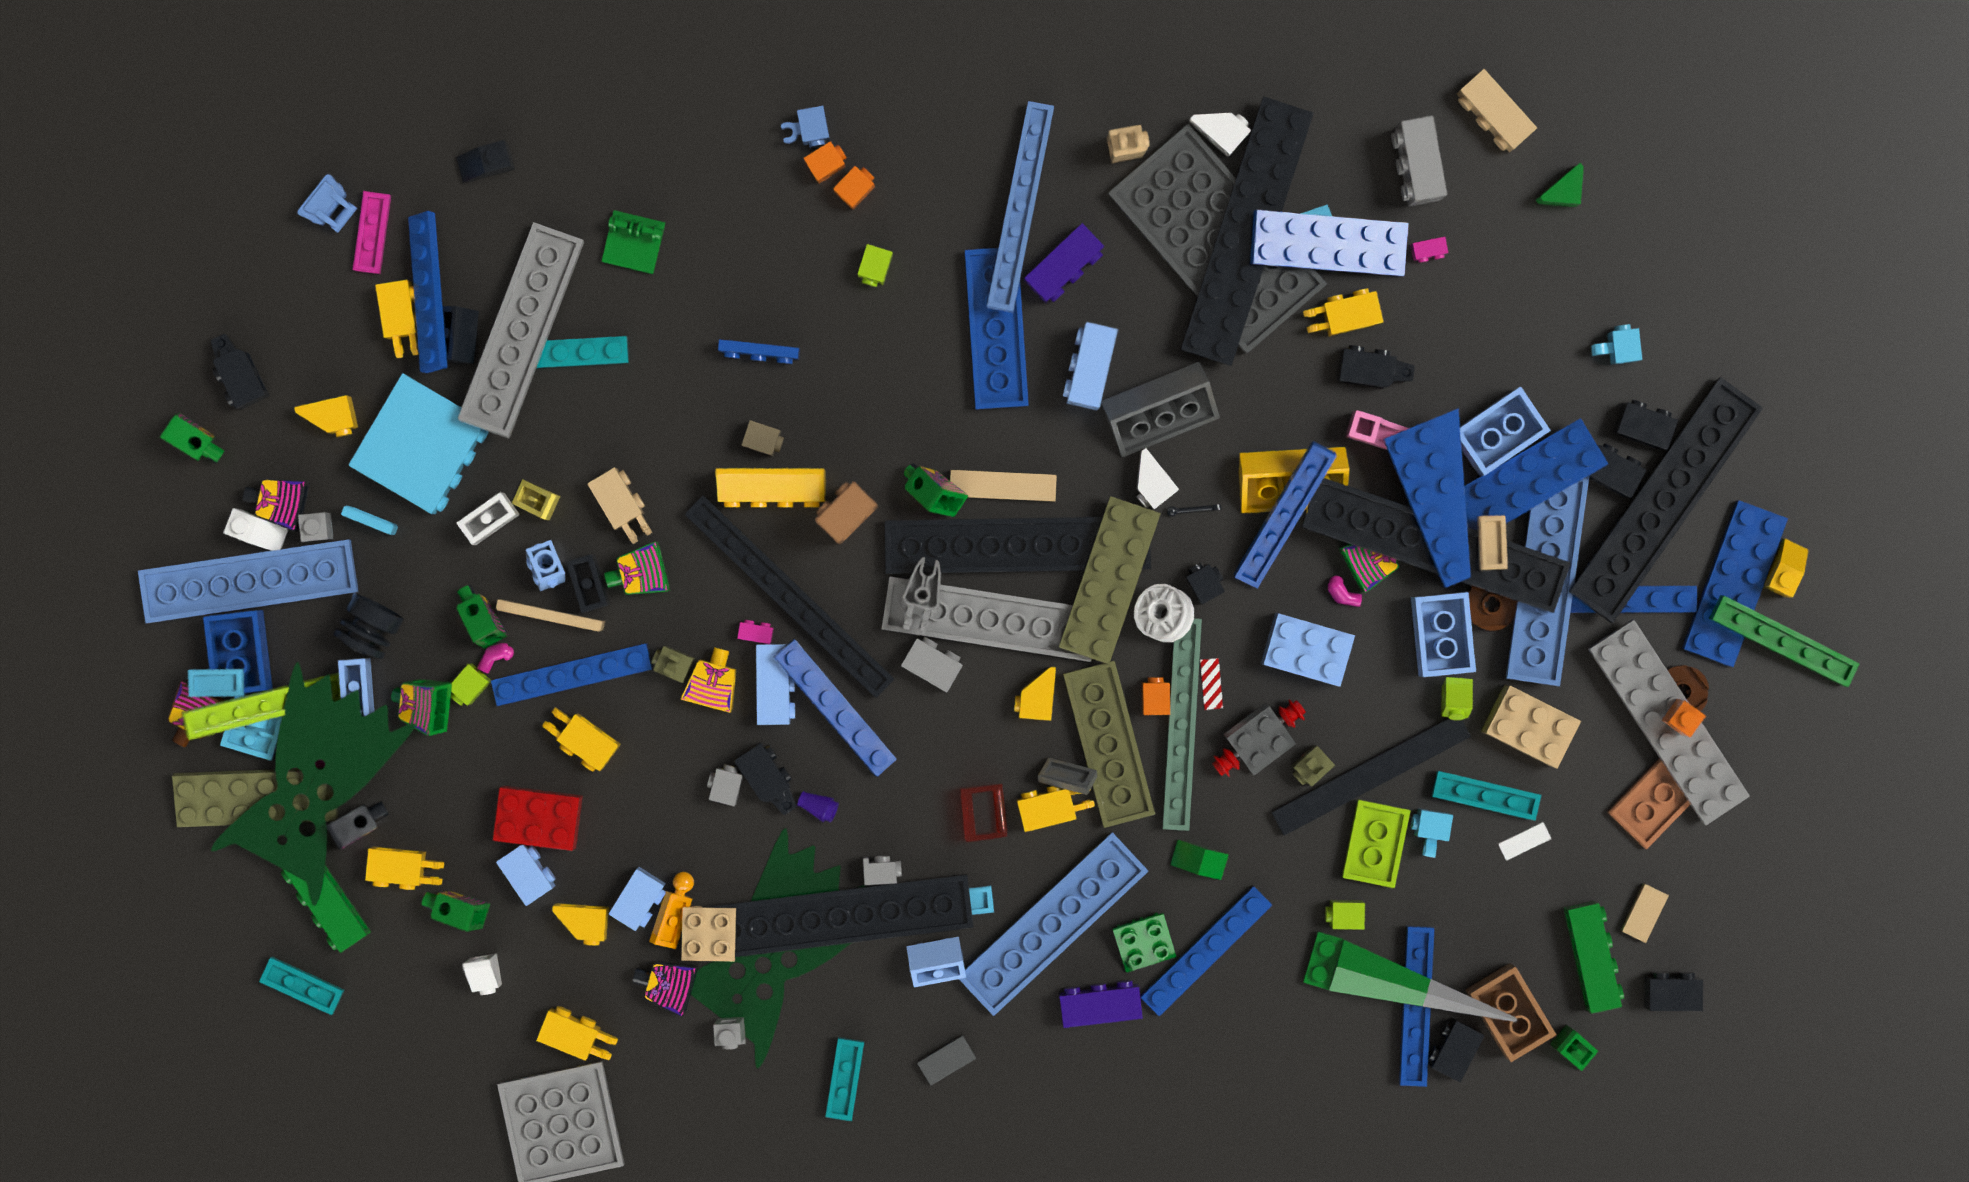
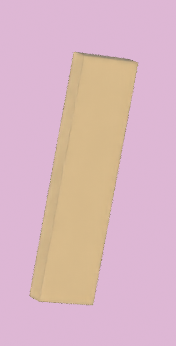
[950,470,1057,502]
[496,599,605,632]

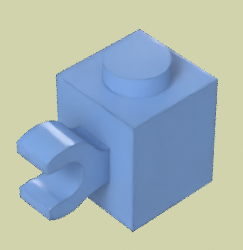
[781,106,830,148]

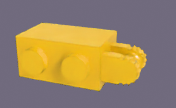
[376,280,419,358]
[1303,288,1383,336]
[542,708,621,772]
[1017,786,1095,832]
[365,847,444,890]
[536,1006,618,1061]

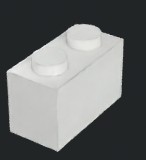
[457,492,520,545]

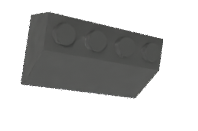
[1101,362,1220,457]

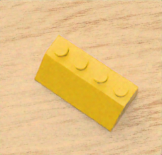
[1239,447,1349,513]
[716,469,826,508]

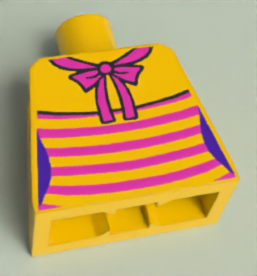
[681,647,736,713]

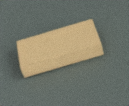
[1477,515,1508,570]
[1620,883,1669,943]

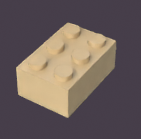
[1481,685,1581,769]

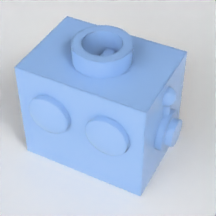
[526,540,565,591]

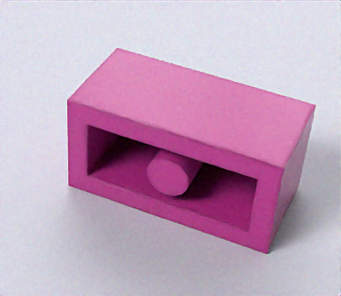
[1411,237,1448,263]
[737,619,774,644]

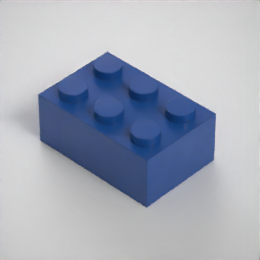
[203,610,273,697]

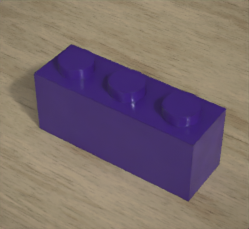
[1024,223,1104,303]
[1059,980,1143,1028]

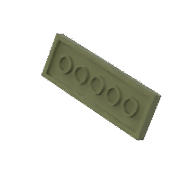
[1059,496,1161,664]
[1063,661,1155,828]
[172,768,338,827]

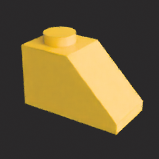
[294,395,358,437]
[1763,538,1809,598]
[1014,666,1056,721]
[552,903,609,945]

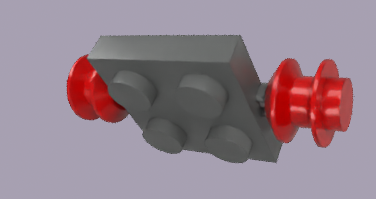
[1212,699,1306,777]

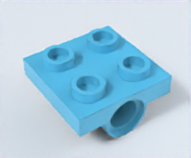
[220,696,282,761]

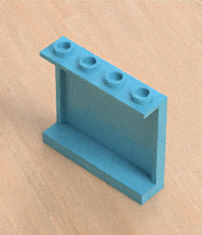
[349,373,489,514]

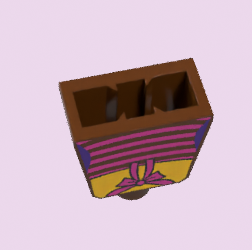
[168,680,226,747]

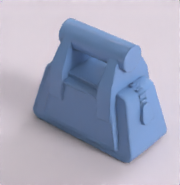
[297,174,357,232]

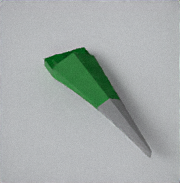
[1303,931,1518,1022]

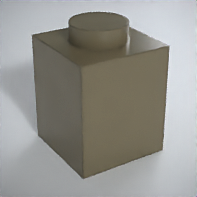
[742,420,784,456]

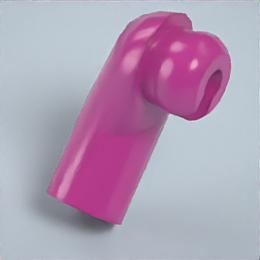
[1328,576,1362,607]
[477,642,514,674]

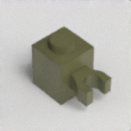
[652,646,695,683]
[1291,744,1335,787]

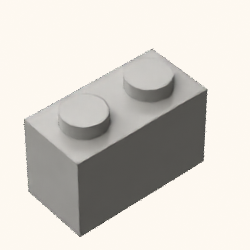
[901,636,963,692]

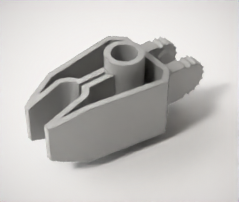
[901,557,941,634]

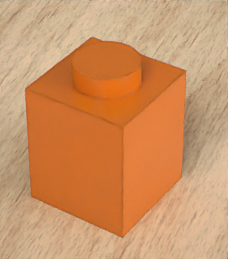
[804,141,847,183]
[833,166,875,210]
[1142,677,1170,715]
[1662,699,1706,738]

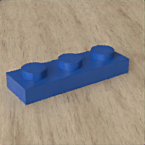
[718,339,800,364]

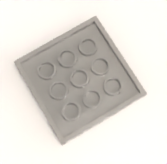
[497,1061,625,1182]

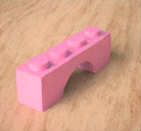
[1345,410,1410,450]

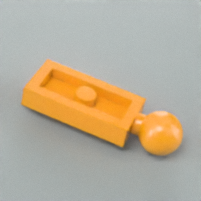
[649,872,694,949]

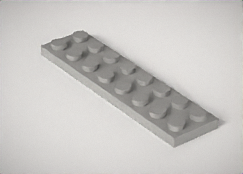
[458,222,584,439]
[882,577,1092,662]
[1588,619,1750,825]

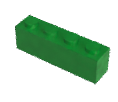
[281,865,371,953]
[1563,901,1624,1014]

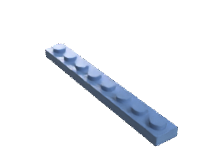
[987,101,1054,313]

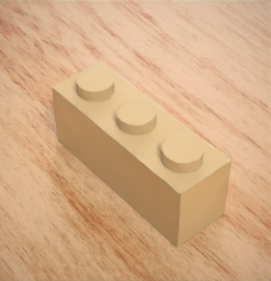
[1457,69,1537,153]

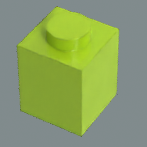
[858,244,893,287]
[451,663,491,706]
[1441,677,1473,720]
[1325,900,1365,930]

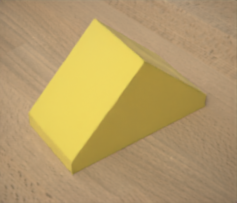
[512,479,560,520]

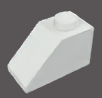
[1188,113,1251,157]
[1136,448,1179,510]
[224,508,289,551]
[463,953,502,995]

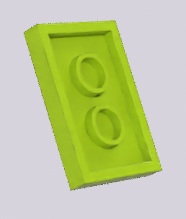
[1342,799,1411,888]

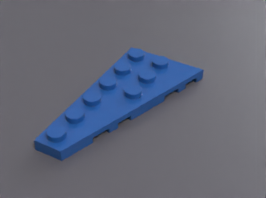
[1383,408,1471,588]

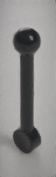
[1167,504,1222,517]

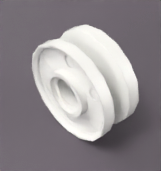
[1134,584,1194,642]

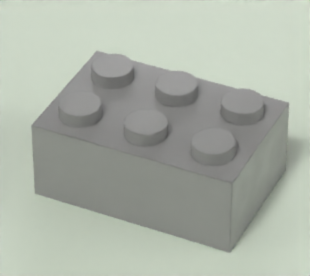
[1391,116,1447,207]

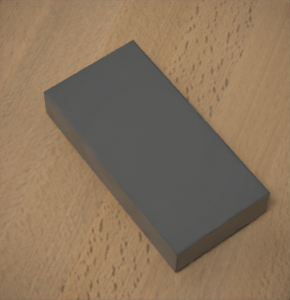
[1038,757,1098,795]
[917,1035,976,1085]

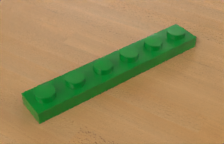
[1709,595,1860,687]

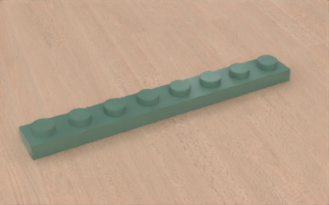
[1162,618,1202,831]

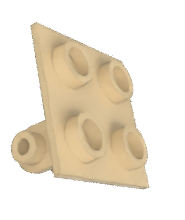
[682,906,736,962]

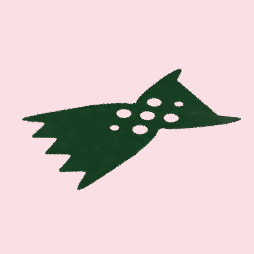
[211,662,415,906]
[691,828,866,1069]

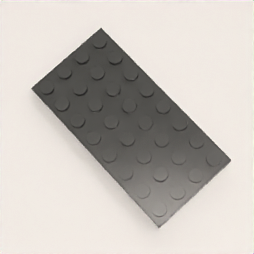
[1108,124,1327,354]

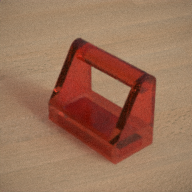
[960,784,1008,842]

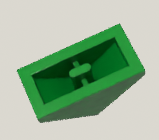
[1536,163,1584,207]
[1170,839,1229,880]
[1550,1024,1598,1071]

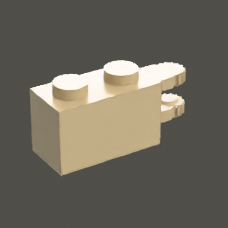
[1107,125,1149,164]
[588,467,652,544]

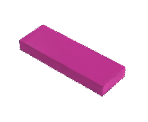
[353,191,391,274]

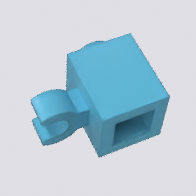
[1591,324,1642,365]
[1411,808,1453,858]

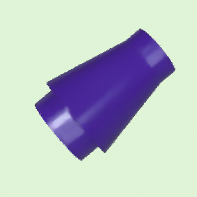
[797,791,839,822]

